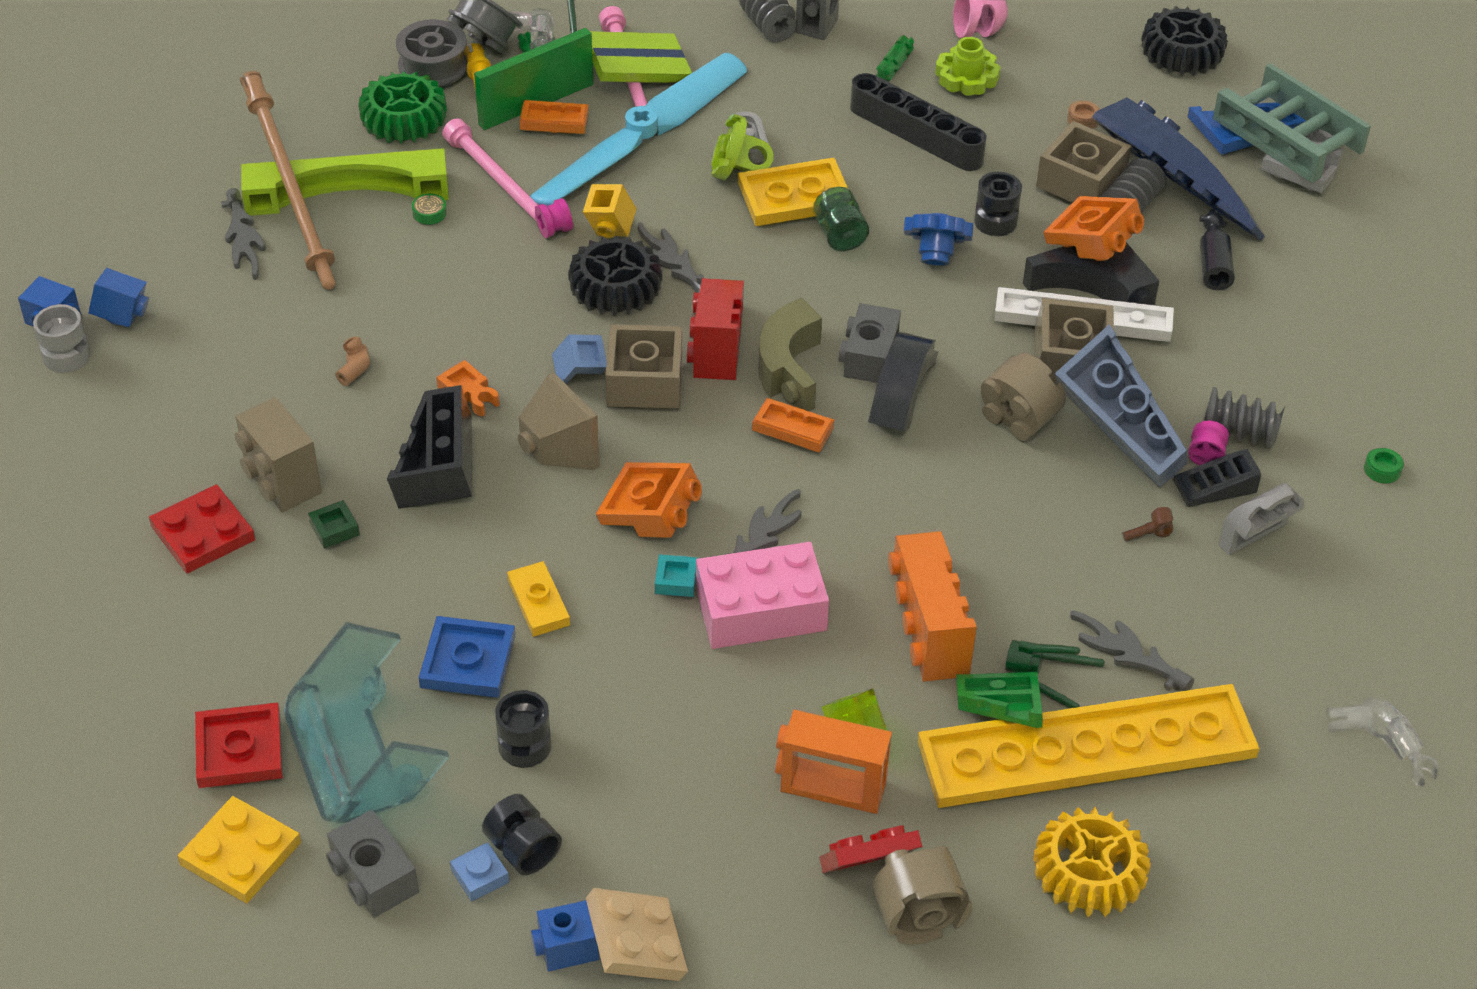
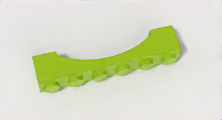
[241,148,449,216]

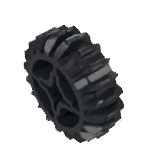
[1141,6,1228,76]
[568,235,663,316]

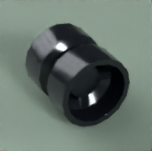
[974,171,1022,236]
[495,690,551,768]
[482,794,562,875]

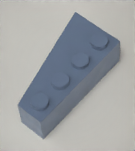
[1055,324,1187,488]

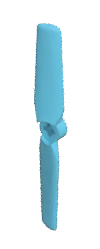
[530,53,747,206]

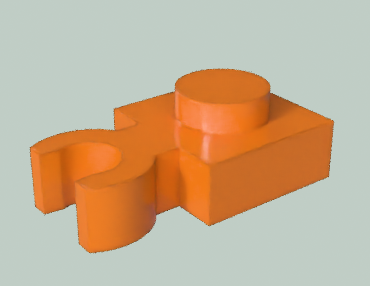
[436,360,500,417]

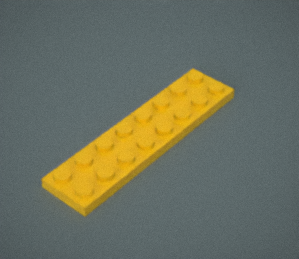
[917,684,1260,808]

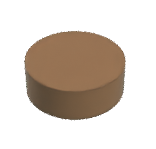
[1067,101,1100,129]

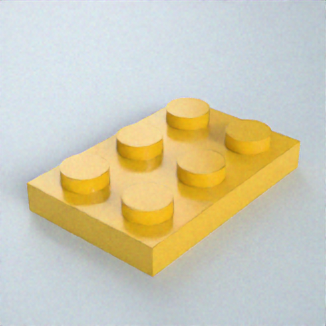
[738,157,853,226]

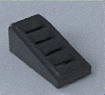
[1173,449,1261,507]

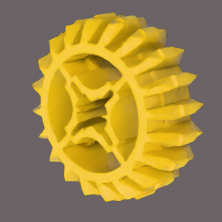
[1033,806,1151,918]

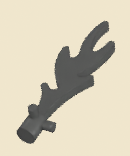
[221,188,265,280]
[638,222,704,292]
[728,489,802,554]
[1070,611,1195,691]

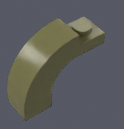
[758,297,822,411]

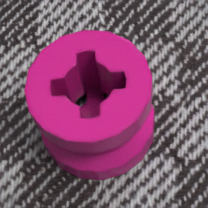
[535,198,573,238]
[1188,421,1229,465]

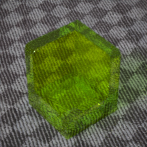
[821,688,888,731]

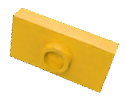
[507,561,570,637]

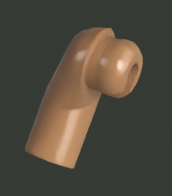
[335,336,370,386]

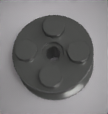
[447,0,523,54]
[396,19,468,89]

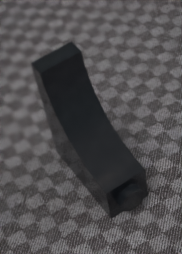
[1023,242,1159,306]

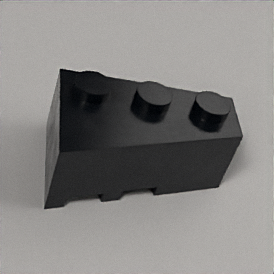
[387,385,472,509]

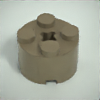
[981,353,1066,441]
[872,846,972,945]

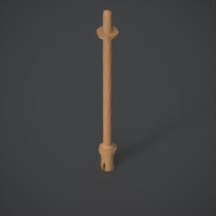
[240,71,336,290]

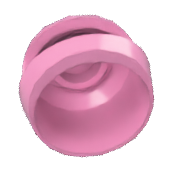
[953,0,1008,38]

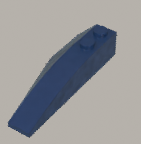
[1092,97,1265,241]

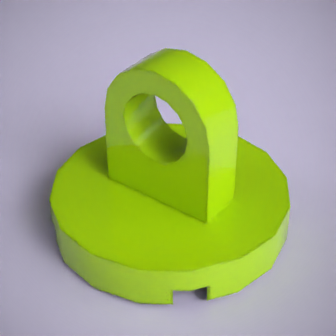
[711,114,774,180]

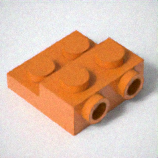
[1043,196,1144,261]
[596,462,702,538]

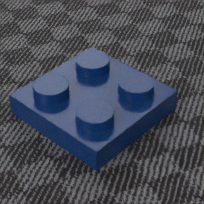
[418,616,516,698]

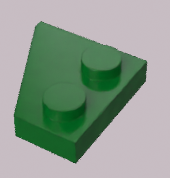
[956,672,1043,728]

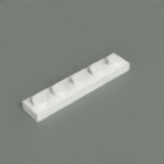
[994,287,1174,342]

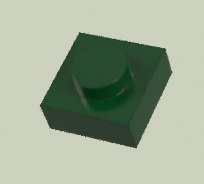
[308,500,360,549]

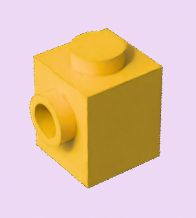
[583,184,637,238]

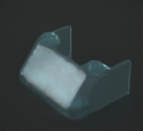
[284,622,449,823]

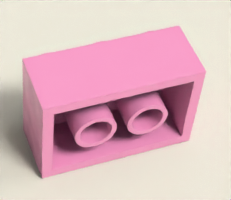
[696,542,829,649]

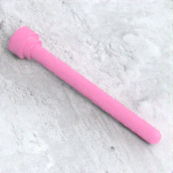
[599,6,647,107]
[442,118,538,221]

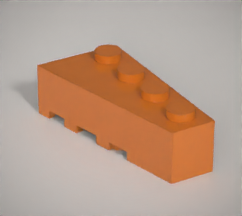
[888,531,977,682]

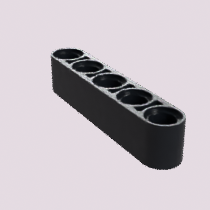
[850,73,987,171]

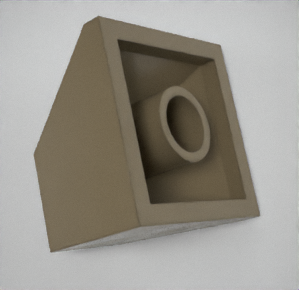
[518,372,599,470]

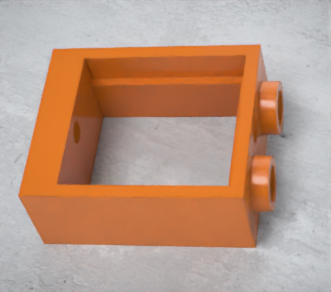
[775,709,892,814]

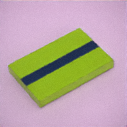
[590,31,692,83]

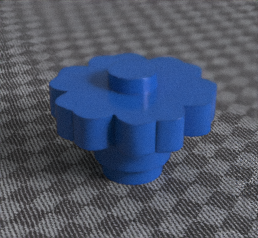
[903,213,973,266]

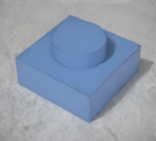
[450,842,509,902]

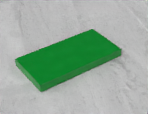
[474,28,594,131]

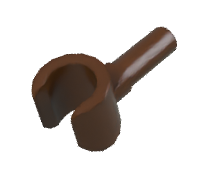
[1122,507,1174,541]

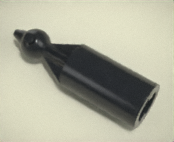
[1199,209,1235,290]

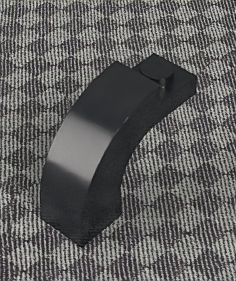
[868,332,938,431]

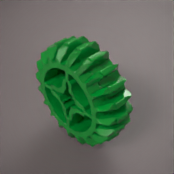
[358,70,447,144]

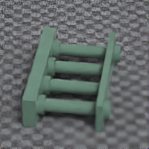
[1212,63,1371,183]

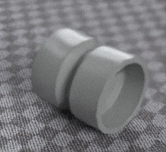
[33,304,90,373]

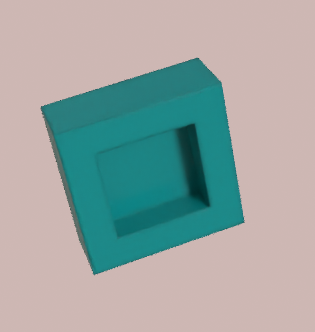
[655,554,698,597]

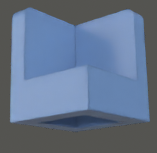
[552,334,607,384]

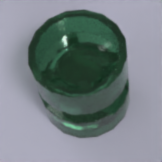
[813,187,869,251]

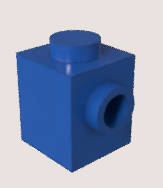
[88,268,149,327]
[18,276,81,327]
[531,900,599,972]

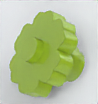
[935,37,1001,96]

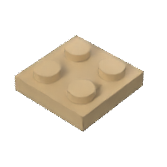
[586,888,688,981]

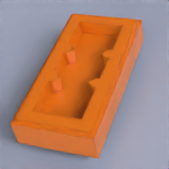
[520,100,589,134]
[752,398,835,453]

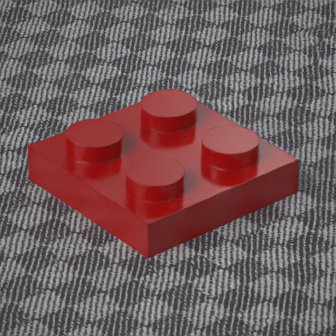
[149,484,255,574]
[195,702,283,788]
[819,825,923,874]

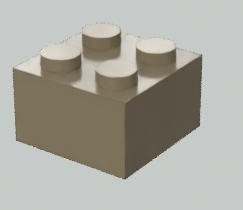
[1036,121,1132,203]
[1035,298,1114,382]
[606,324,682,409]
[235,397,322,513]

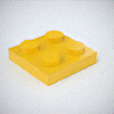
[177,796,301,904]

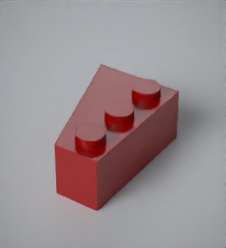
[687,278,744,380]

